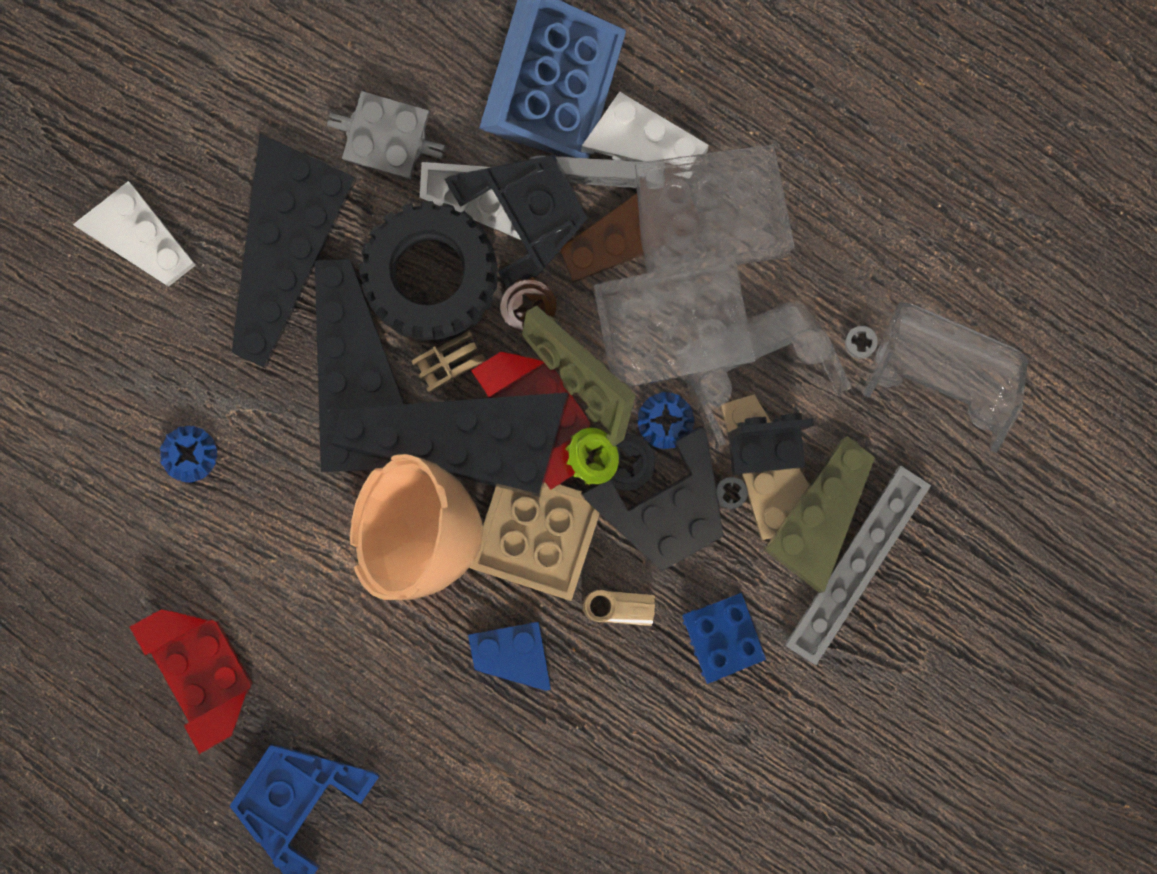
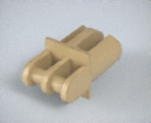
[411,330,486,393]

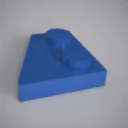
[468,621,551,691]

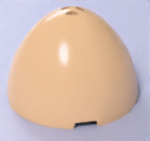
[350,454,483,600]

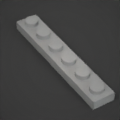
[784,466,931,665]

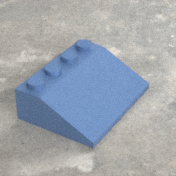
[479,0,626,158]

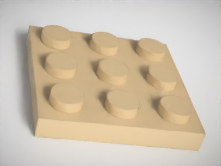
[469,483,600,601]

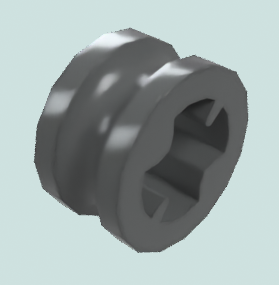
[716,477,748,509]

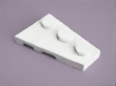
[581,92,709,178]
[419,162,521,240]
[73,181,196,287]

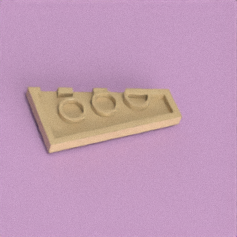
[720,394,809,541]

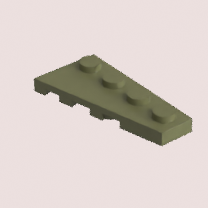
[522,306,636,447]
[764,436,875,593]

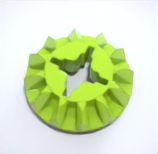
[566,428,619,485]

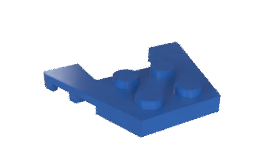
[230,744,380,874]

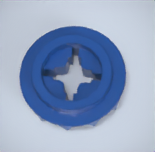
[638,392,694,449]
[160,426,217,482]

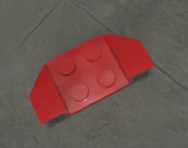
[471,352,590,490]
[129,609,253,754]

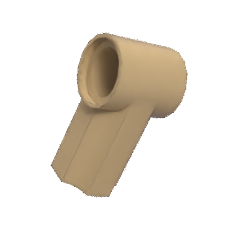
[582,590,655,626]

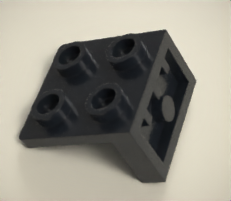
[728,413,814,475]

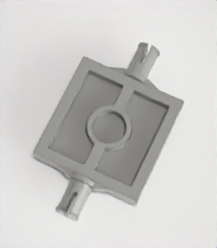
[327,91,445,180]

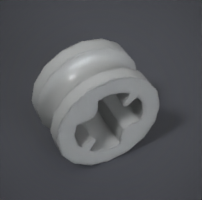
[845,326,878,359]

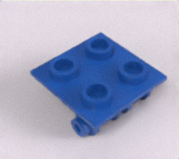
[682,593,766,684]

